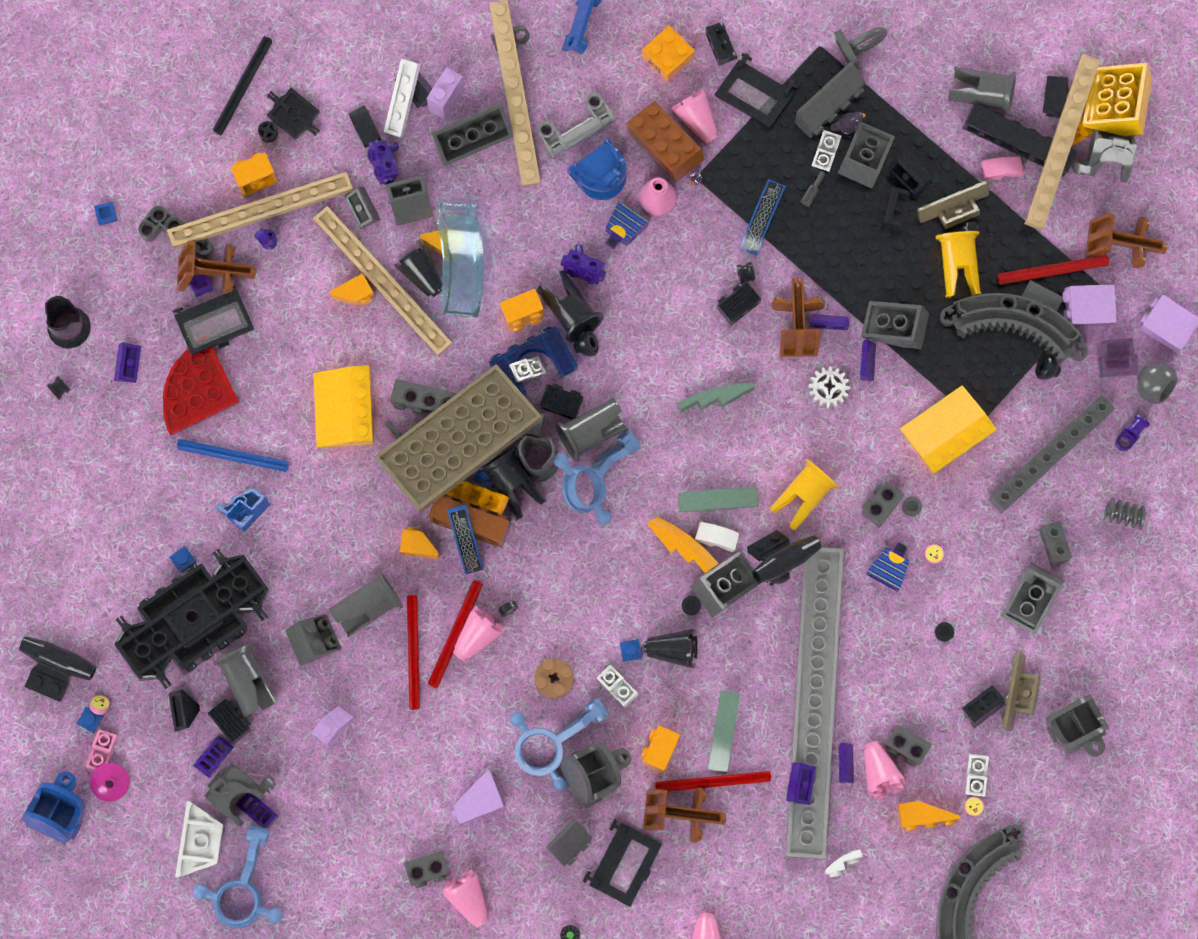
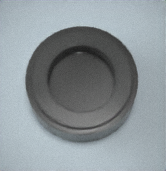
[902,497,922,517]

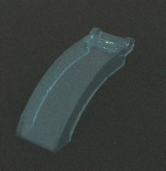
[437,199,484,318]

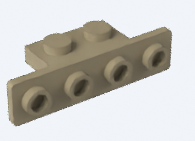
[917,181,989,229]
[1002,652,1041,731]

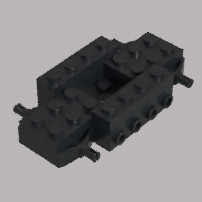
[114,549,269,689]

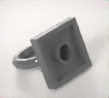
[834,27,887,71]

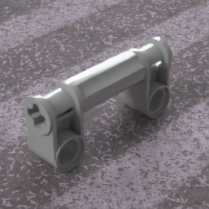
[538,93,616,159]

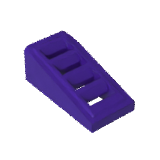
[193,735,234,778]
[236,793,279,829]

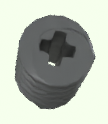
[1103,498,1146,530]

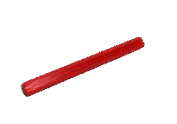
[997,255,1109,285]
[428,580,483,688]
[407,595,420,710]
[655,771,771,792]

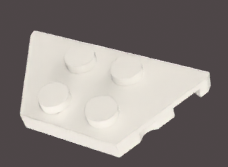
[175,801,224,877]

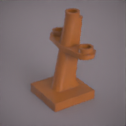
[1086,213,1168,269]
[176,241,256,294]
[772,278,825,357]
[643,788,726,843]

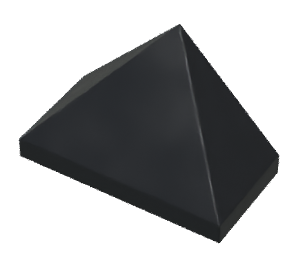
[168,690,200,732]

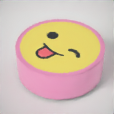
[924,544,944,564]
[90,695,110,715]
[964,797,984,817]

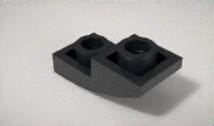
[348,105,382,148]

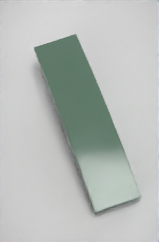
[677,383,755,413]
[678,487,759,512]
[708,691,740,773]

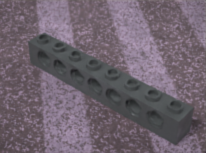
[390,379,545,438]
[989,395,1115,514]

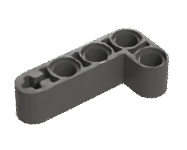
[138,206,214,259]

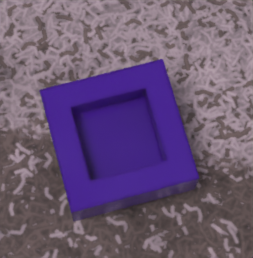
[189,275,213,298]

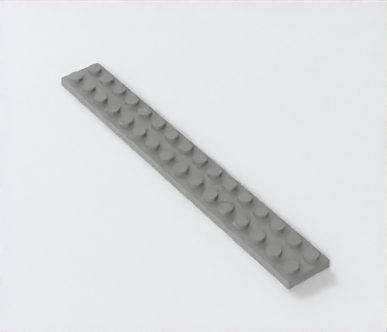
[786,547,844,860]

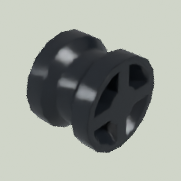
[258,121,278,143]
[736,262,756,283]
[46,376,70,400]

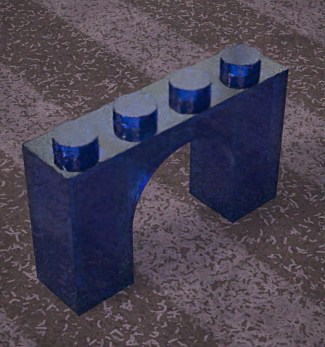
[488,326,578,397]

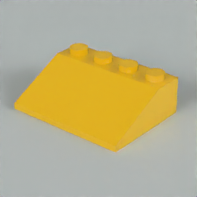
[1083,63,1152,136]
[313,365,374,448]
[900,385,997,475]

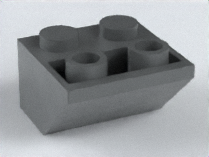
[386,175,433,226]
[285,614,341,665]

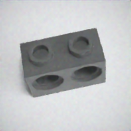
[862,481,904,528]
[1039,521,1072,566]
[885,725,932,767]
[404,851,449,888]

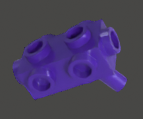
[367,140,399,185]
[560,244,606,285]

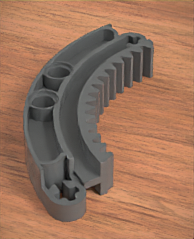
[939,293,1088,363]
[936,824,1023,939]

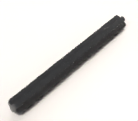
[213,36,272,136]

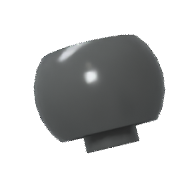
[1136,362,1178,404]

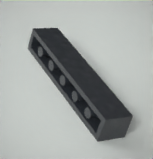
[962,104,1077,177]

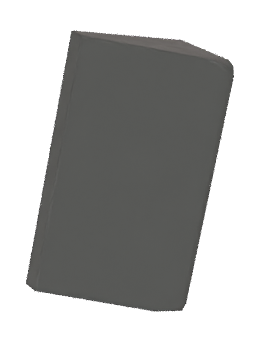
[344,187,381,229]

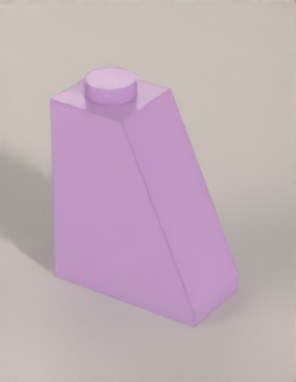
[311,706,354,749]
[451,770,504,825]

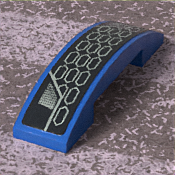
[739,179,786,256]
[447,505,484,575]

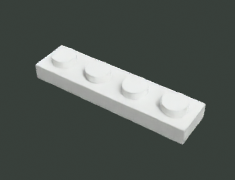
[384,59,421,137]

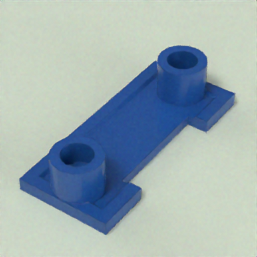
[562,0,601,54]

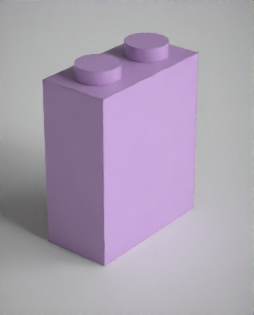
[427,67,464,120]
[1063,285,1117,326]
[1140,295,1198,354]

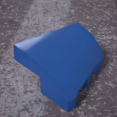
[215,488,271,532]

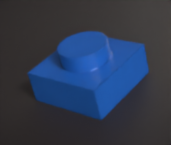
[94,202,118,226]
[473,464,493,490]
[169,546,197,573]
[620,639,642,662]
[76,707,104,733]

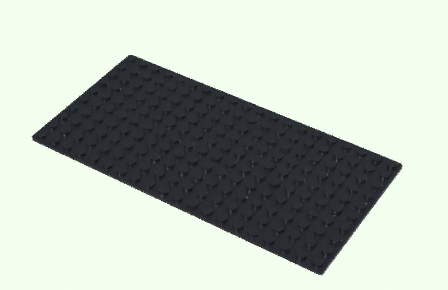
[697,46,1100,416]

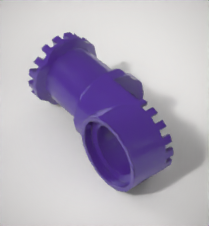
[254,228,277,249]
[1115,414,1150,452]

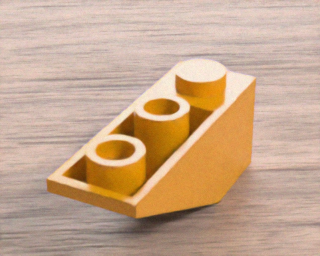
[897,801,961,831]

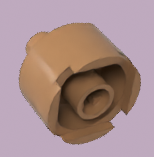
[534,658,574,700]

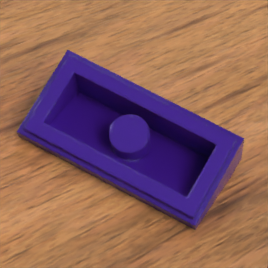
[810,314,849,330]
[860,339,876,381]
[114,342,141,383]
[838,743,854,783]
[786,763,816,805]

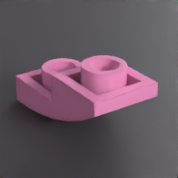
[981,157,1024,180]
[85,729,117,771]

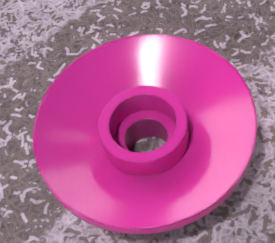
[90,763,129,802]

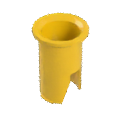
[936,231,981,298]
[768,458,839,532]

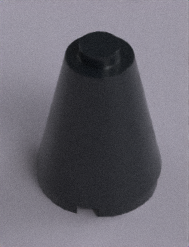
[394,243,443,298]
[643,629,698,668]

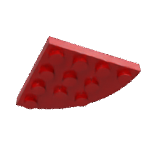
[163,335,239,436]

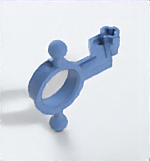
[553,429,641,525]
[510,698,609,791]
[193,824,283,929]

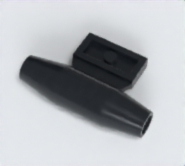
[747,530,822,584]
[19,636,97,702]

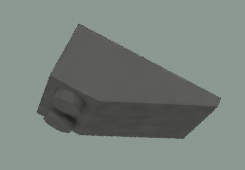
[838,121,895,188]
[861,301,929,349]
[690,551,759,617]
[1001,562,1065,635]
[546,818,591,867]

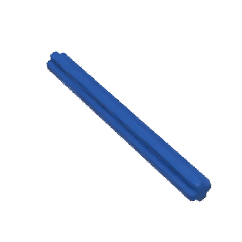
[177,439,289,472]

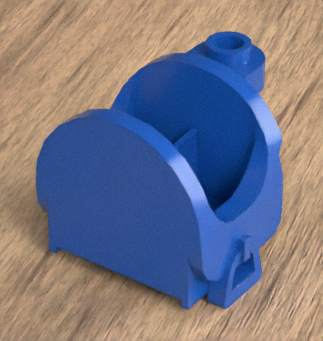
[567,138,626,200]
[21,772,85,845]

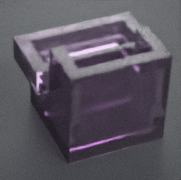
[1097,338,1139,378]

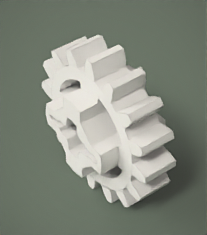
[808,366,850,409]

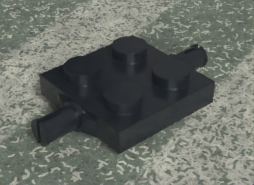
[267,88,320,140]

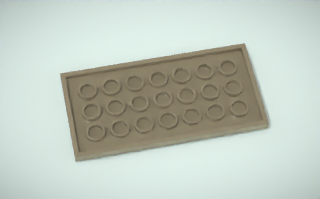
[374,364,543,513]

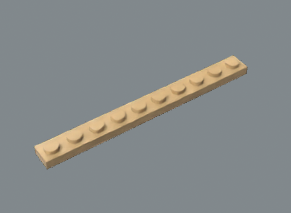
[489,0,541,186]
[1024,54,1100,230]
[167,172,353,249]
[313,206,452,356]

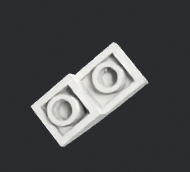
[811,130,842,171]
[509,356,546,382]
[695,522,739,552]
[596,665,639,708]
[965,754,989,797]
[824,849,862,878]

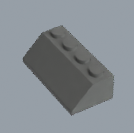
[795,61,865,138]
[431,103,514,166]

